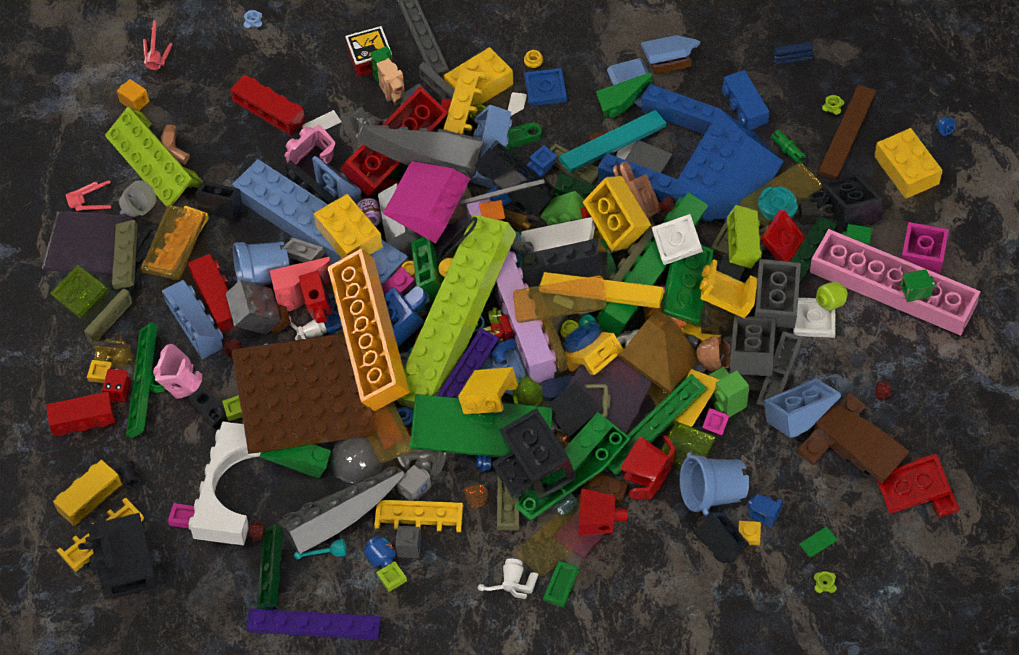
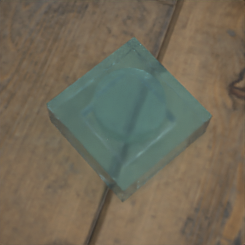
[552,493,579,515]

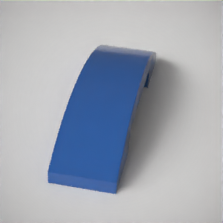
[486,145,558,206]

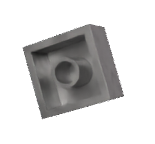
[226,280,281,335]

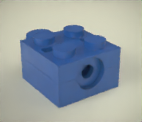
[384,286,430,347]

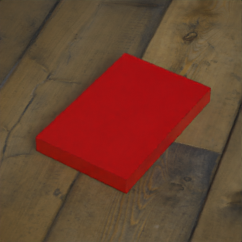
[876,454,952,514]

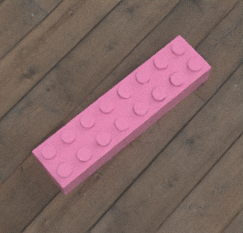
[810,229,981,336]

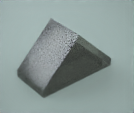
[701,301,734,336]

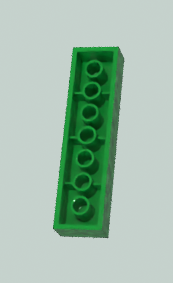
[597,192,708,338]

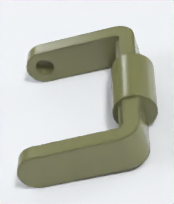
[585,384,611,418]

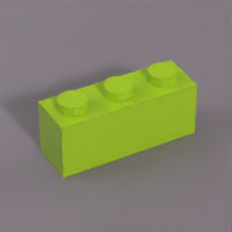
[727,205,762,268]

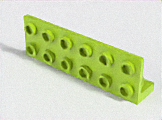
[105,106,203,208]

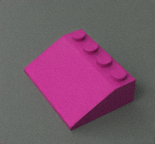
[383,161,471,244]

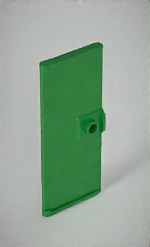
[409,394,552,458]

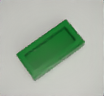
[543,561,579,608]

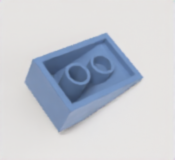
[312,156,362,205]
[764,378,841,438]

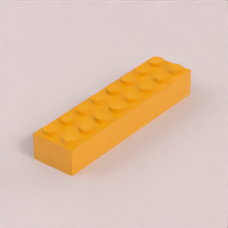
[328,249,410,411]

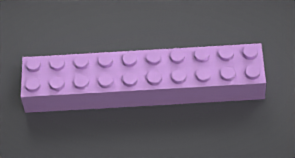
[466,198,557,388]

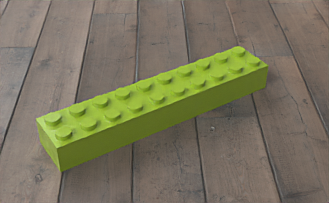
[397,214,516,409]

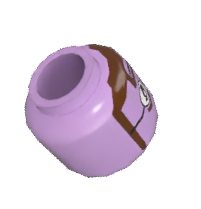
[357,198,382,226]

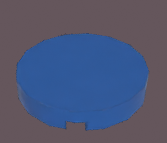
[563,322,602,353]

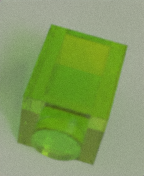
[513,375,543,406]

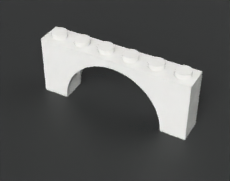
[189,422,260,545]

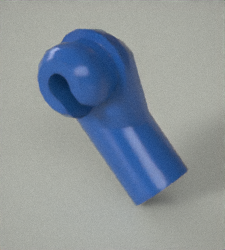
[492,338,516,363]

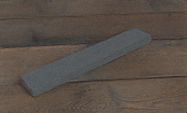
[397,0,450,77]

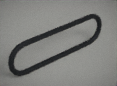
[437,217,477,263]

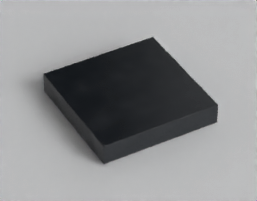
[546,382,603,439]

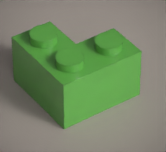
[541,191,585,226]
[709,366,749,417]

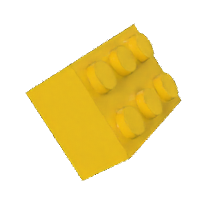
[444,47,513,107]
[875,128,942,199]
[583,176,651,251]
[313,194,383,259]

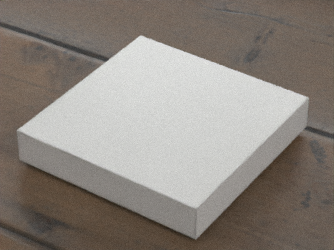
[651,214,703,265]
[793,298,835,338]

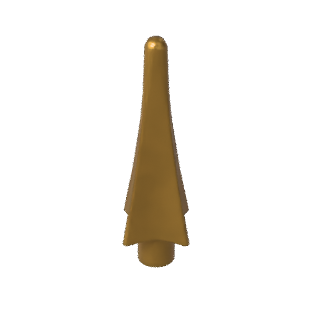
[503,208,533,233]

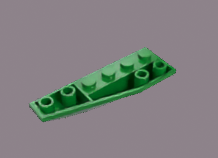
[514,412,631,521]

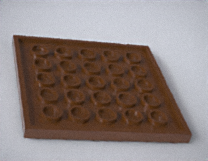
[232,333,375,454]

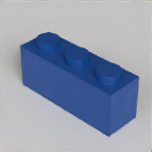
[721,70,769,130]

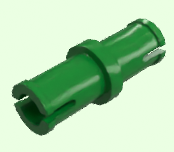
[771,129,806,165]

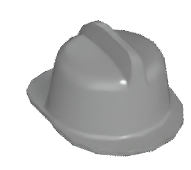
[119,180,157,217]

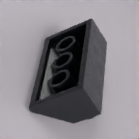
[475,140,554,216]
[522,238,607,300]

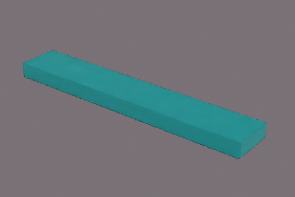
[559,110,666,173]

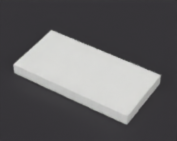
[516,217,596,266]

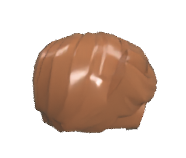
[697,336,731,372]

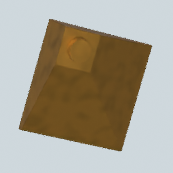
[619,309,699,394]

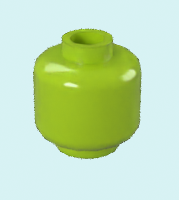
[816,281,848,311]

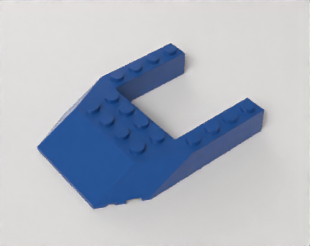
[598,84,783,222]

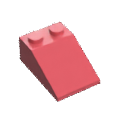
[269,257,332,311]

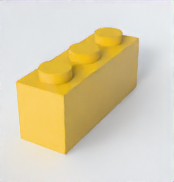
[53,460,122,526]

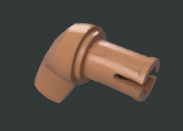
[161,125,190,165]

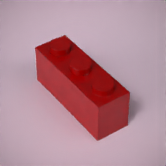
[46,392,115,436]

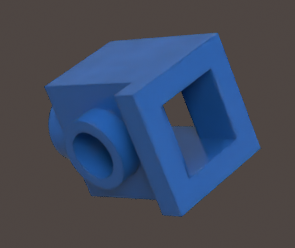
[747,494,782,528]

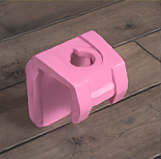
[285,125,335,164]
[153,344,202,399]

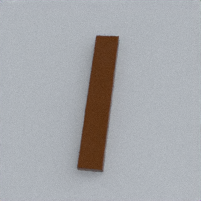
[818,85,876,180]

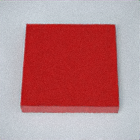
[761,210,806,262]

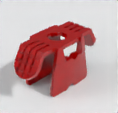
[621,436,677,499]

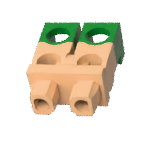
[370,46,405,105]

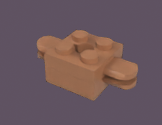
[613,161,662,229]

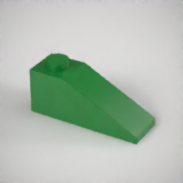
[596,72,654,119]
[411,237,444,300]
[259,444,331,479]

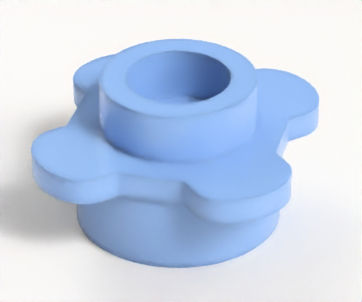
[244,10,262,28]

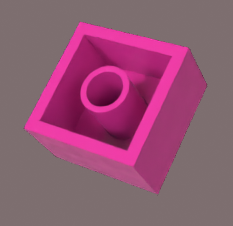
[901,222,949,275]

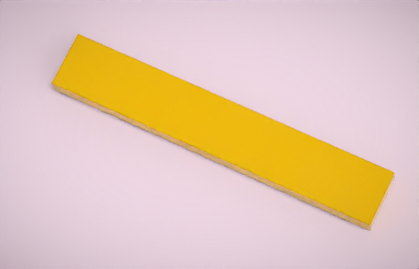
[539,272,664,308]

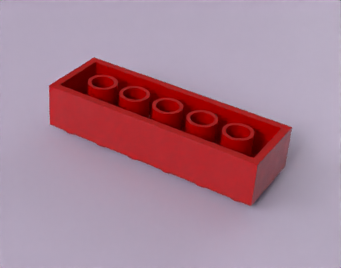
[340,86,448,197]

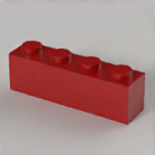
[230,75,305,136]
[188,254,236,333]

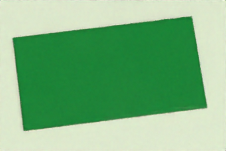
[799,527,838,558]

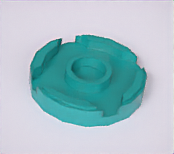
[758,186,798,221]

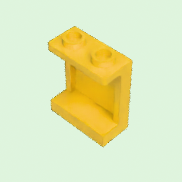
[699,259,758,319]
[560,332,624,375]
[458,367,518,414]

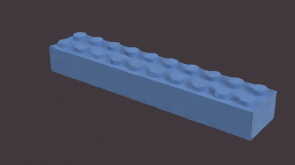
[232,159,408,286]

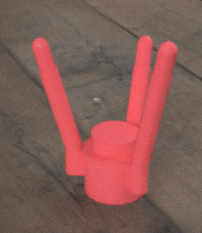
[143,20,173,70]
[66,180,111,212]

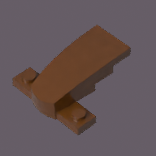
[796,393,910,484]

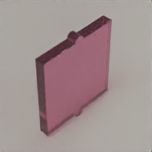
[554,511,604,559]

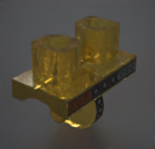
[93,334,134,367]

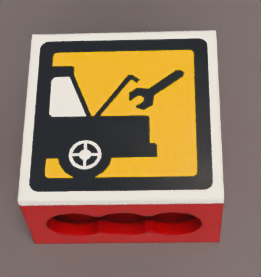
[345,26,393,77]

